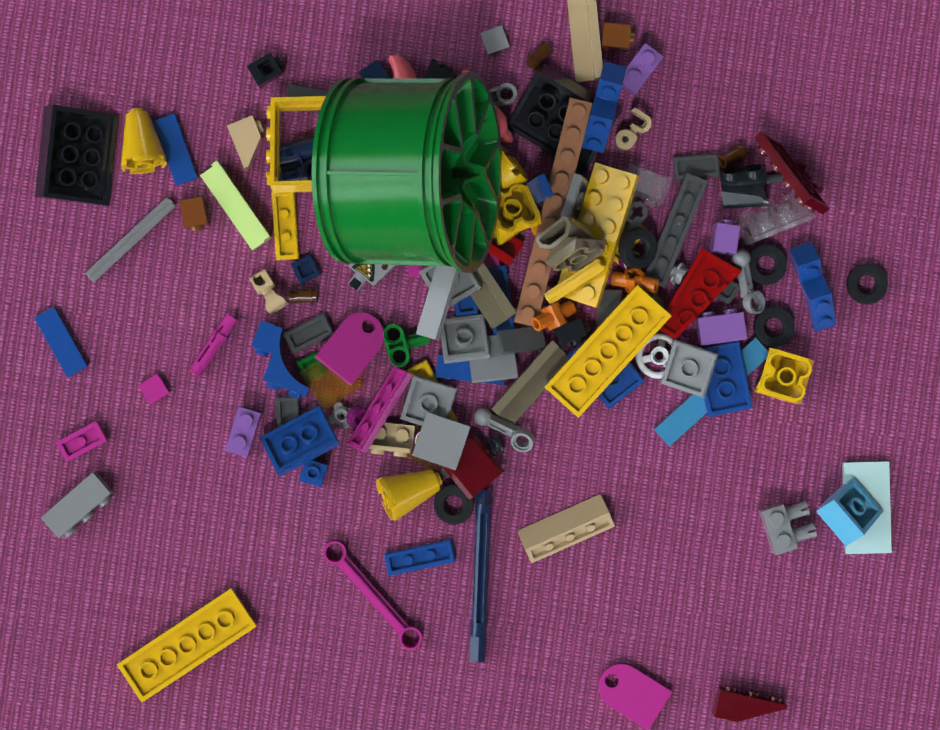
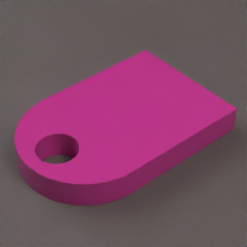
[315,312,384,386]
[598,663,672,730]

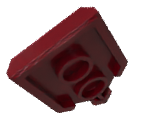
[442,435,505,500]

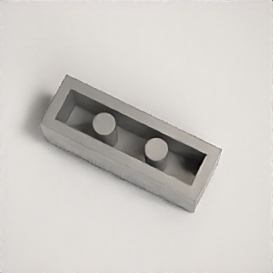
[41,472,114,539]

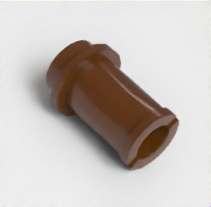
[525,42,554,71]
[717,144,748,169]
[289,287,318,305]

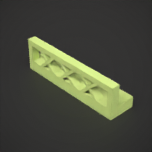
[200,161,271,251]

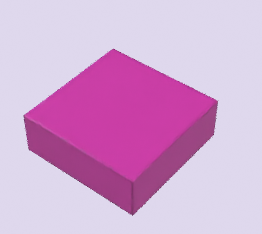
[138,373,170,405]

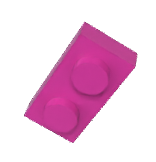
[56,421,108,463]

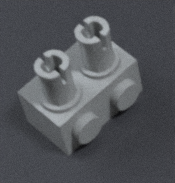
[759,501,817,555]

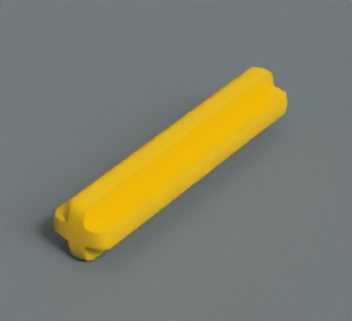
[544,258,605,304]

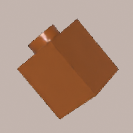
[601,22,635,51]
[179,196,210,232]

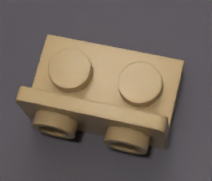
[369,422,416,457]

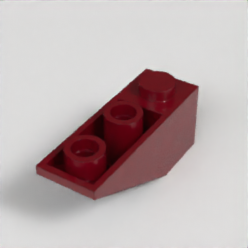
[712,685,788,722]

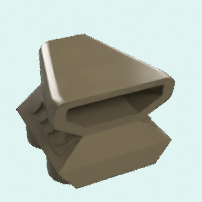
[536,216,606,272]

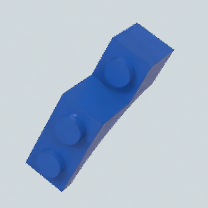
[582,61,627,153]
[790,242,836,332]
[251,320,310,400]

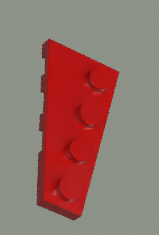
[659,249,742,339]

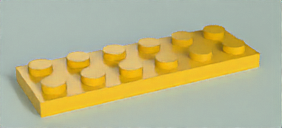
[558,162,640,308]
[544,285,671,418]
[117,588,257,702]

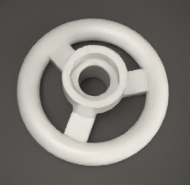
[636,333,674,379]

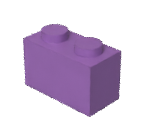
[622,43,663,97]
[709,219,740,256]
[696,308,747,346]
[225,406,263,457]

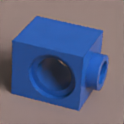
[299,459,329,487]

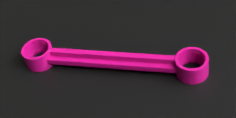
[323,540,422,650]

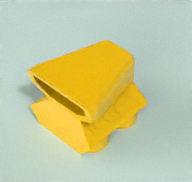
[493,183,542,247]
[754,348,814,405]

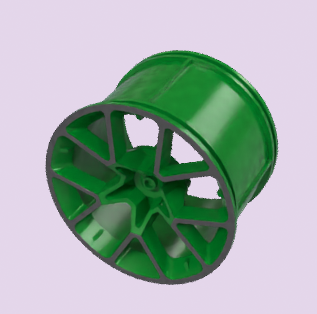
[312,72,502,273]

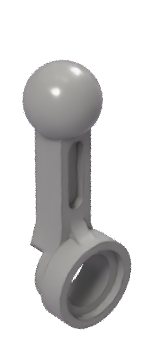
[732,249,765,314]
[474,408,535,452]

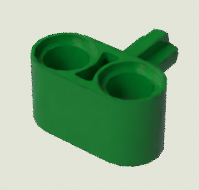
[383,324,430,367]

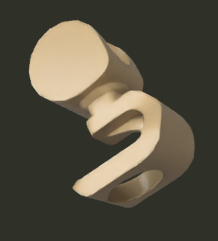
[615,108,651,151]
[249,269,288,315]

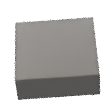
[480,25,510,55]

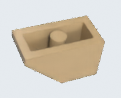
[227,115,264,170]

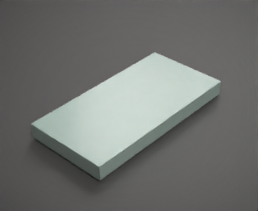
[842,461,892,554]

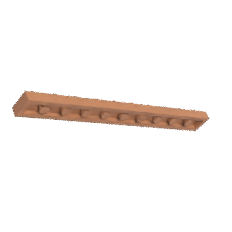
[514,98,593,326]

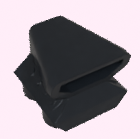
[719,164,770,209]

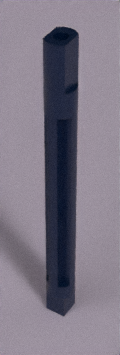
[469,489,492,662]

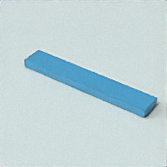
[654,338,769,447]

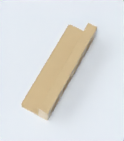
[567,0,603,82]
[518,495,615,564]

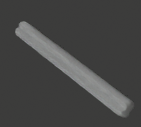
[86,197,176,281]

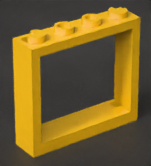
[266,96,326,193]

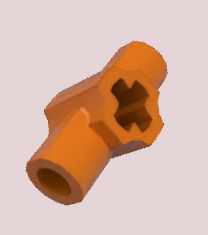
[611,268,659,294]
[531,301,576,332]

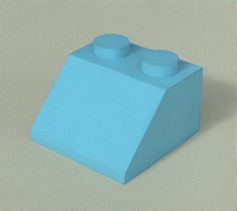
[816,477,883,546]

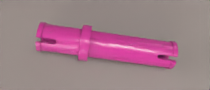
[188,313,239,377]

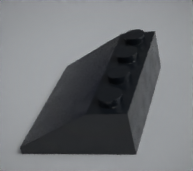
[507,64,622,174]
[35,105,119,206]

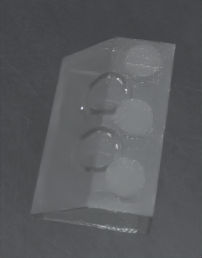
[736,192,816,246]

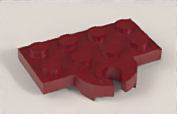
[754,131,830,214]

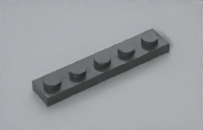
[645,173,708,288]

